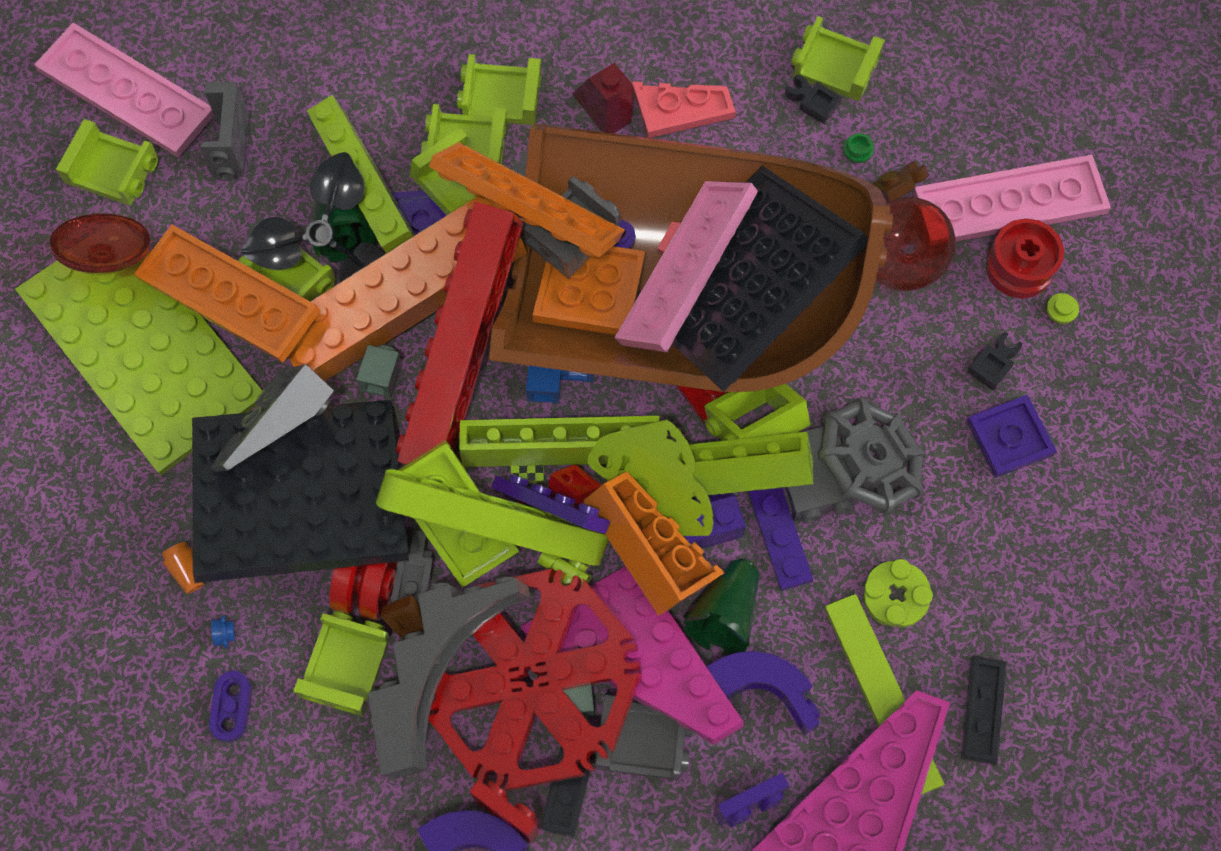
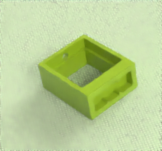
[704,384,811,441]

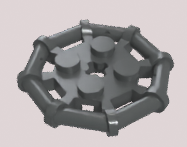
[818,398,926,514]

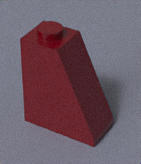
[572,63,632,134]

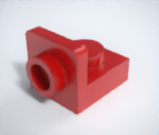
[548,464,602,506]

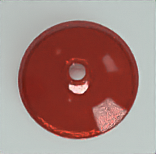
[876,197,956,291]
[50,213,151,275]

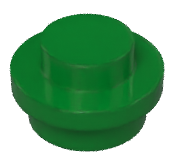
[843,133,874,163]

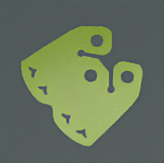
[587,420,713,536]

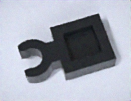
[785,75,842,124]
[968,332,1022,391]

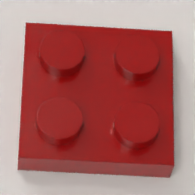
[470,780,539,843]

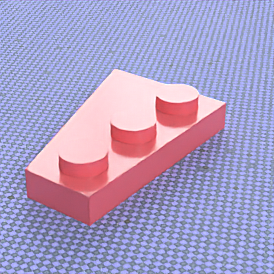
[632,82,736,138]

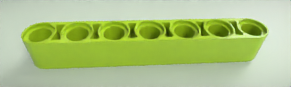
[376,469,609,566]

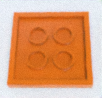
[533,246,646,335]

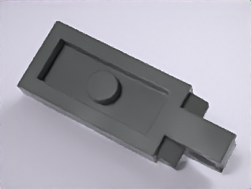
[391,530,433,603]

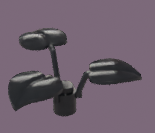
[241,152,385,283]

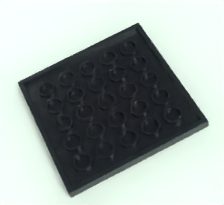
[636,166,868,392]
[192,400,409,583]

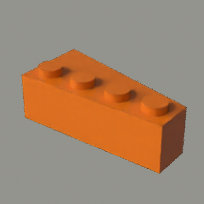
[583,471,724,616]

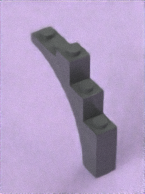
[368,577,531,779]

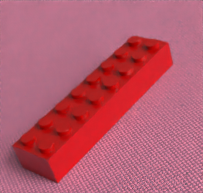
[396,202,524,465]

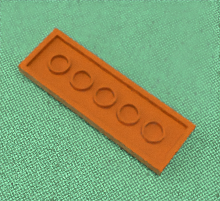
[429,142,625,257]
[134,225,321,363]

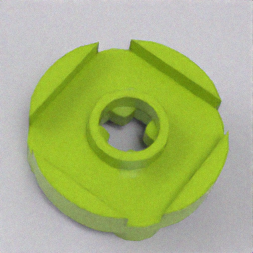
[863,559,933,628]

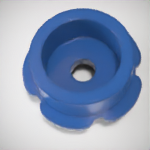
[211,615,235,649]

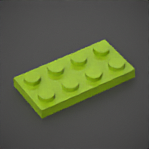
[399,440,519,588]

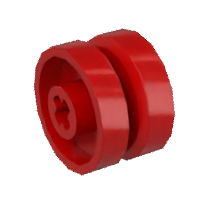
[985,218,1064,299]
[329,562,398,621]

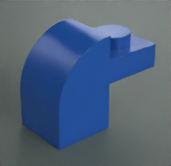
[526,366,594,404]

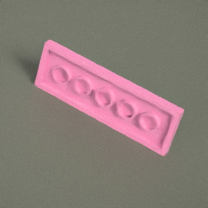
[34,23,214,158]
[913,155,1111,247]
[615,181,758,352]

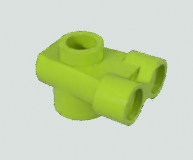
[537,552,593,592]

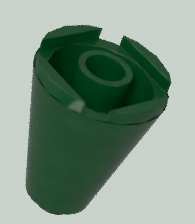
[312,202,375,263]
[683,559,760,656]

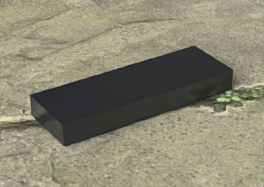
[961,656,1007,765]
[540,746,596,838]

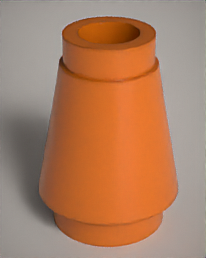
[162,542,205,595]

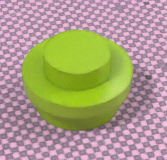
[1046,293,1079,324]

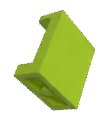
[791,16,885,102]
[457,54,542,125]
[421,104,508,164]
[56,119,158,206]
[410,128,477,215]
[238,248,336,302]
[293,611,390,717]

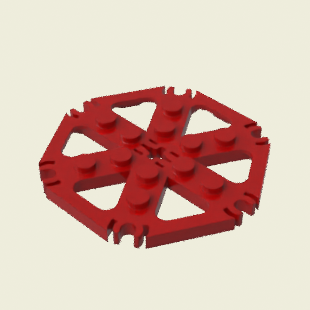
[428,569,642,791]

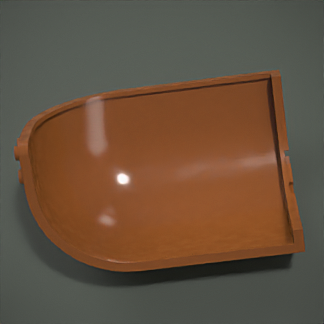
[489,123,893,392]

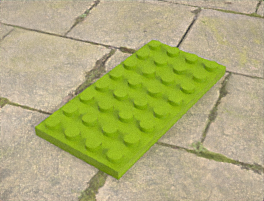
[15,217,262,476]

